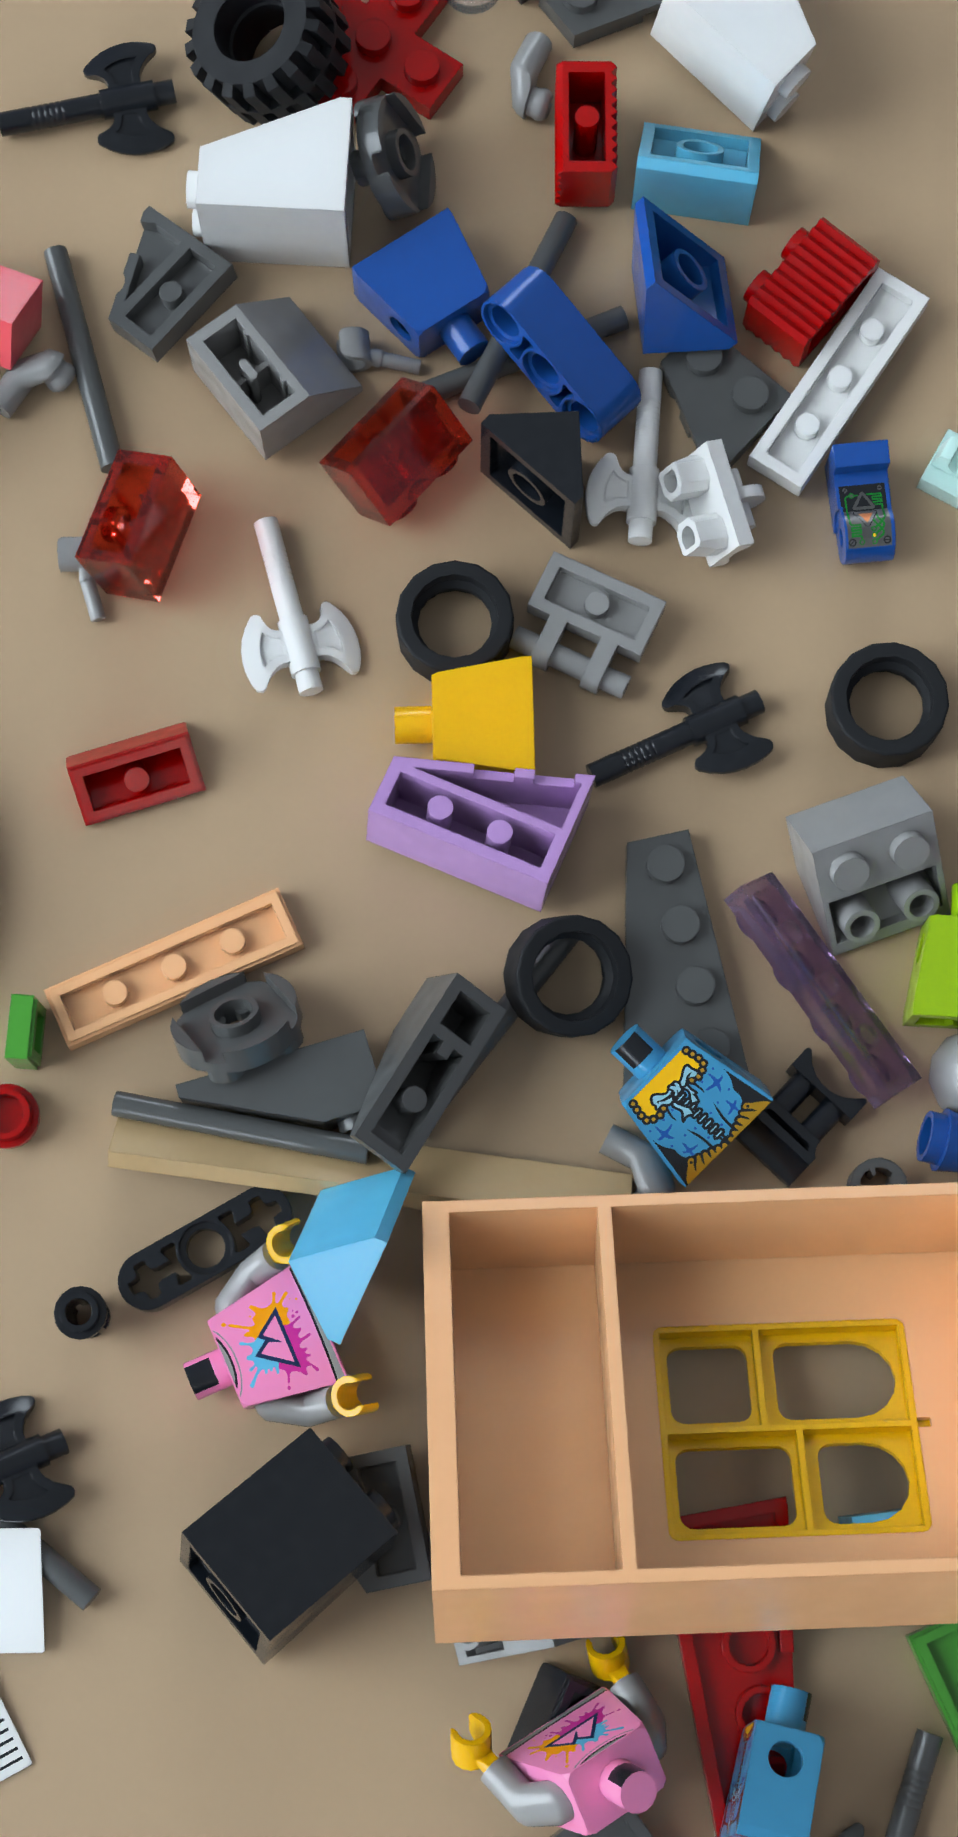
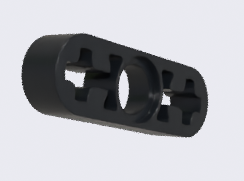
[118,1187,294,1312]

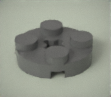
[350,92,436,221]
[170,972,304,1084]

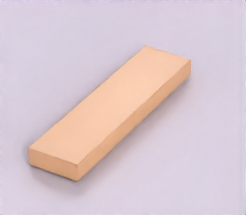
[44,888,305,1051]

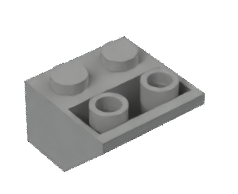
[186,297,363,460]
[786,775,951,956]

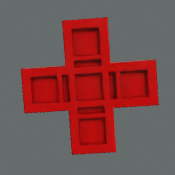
[318,0,463,126]

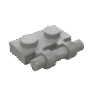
[509,551,666,699]

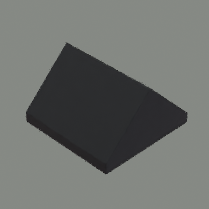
[480,411,584,549]

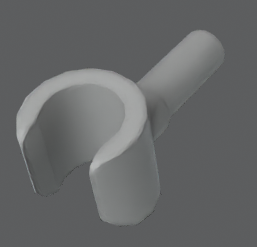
[336,327,421,375]
[57,537,106,622]

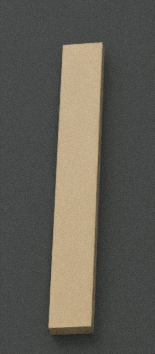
[108,1117,633,1210]

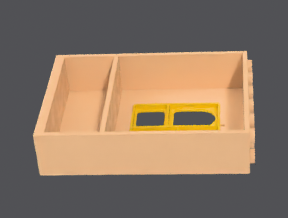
[422,1182,958,1644]

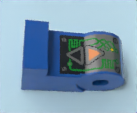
[824,439,896,565]

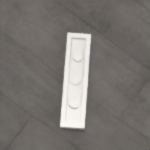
[747,267,930,496]

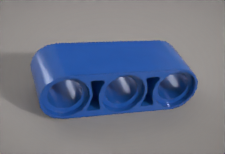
[481,266,641,443]

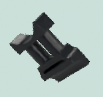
[735,1048,867,1187]

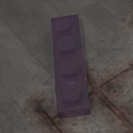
[724,872,922,1109]

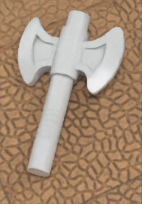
[585,367,693,546]
[241,516,361,697]

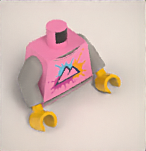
[183,1218,379,1427]
[450,1636,667,1836]

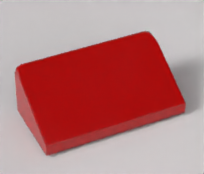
[66,722,206,826]

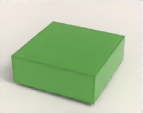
[4,994,46,1070]

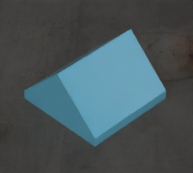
[631,122,761,226]
[288,1169,415,1344]

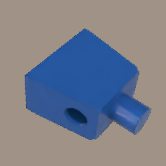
[352,208,490,365]

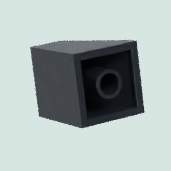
[180,1428,398,1664]

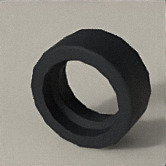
[395,560,514,681]
[825,642,949,768]
[503,915,633,1038]

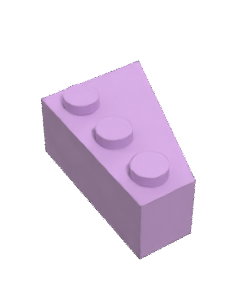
[366,756,596,912]

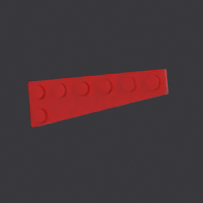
[677,1496,794,1837]

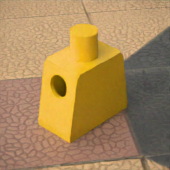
[394,656,535,773]

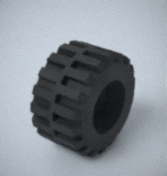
[185,0,351,125]

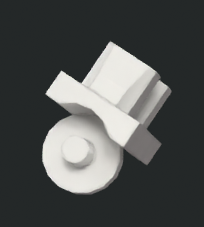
[658,439,765,568]

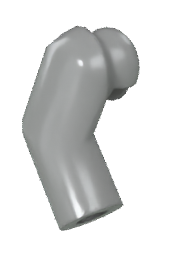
[510,31,553,121]
[0,349,76,418]
[599,1124,676,1194]

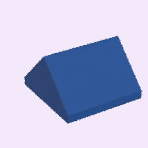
[632,196,738,354]

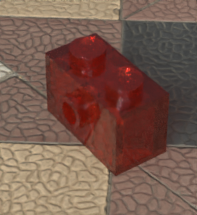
[319,377,473,526]
[75,449,201,602]

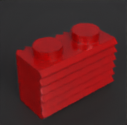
[555,61,618,207]
[742,217,880,367]

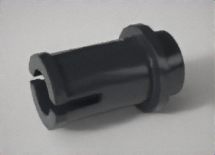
[54,1286,111,1340]

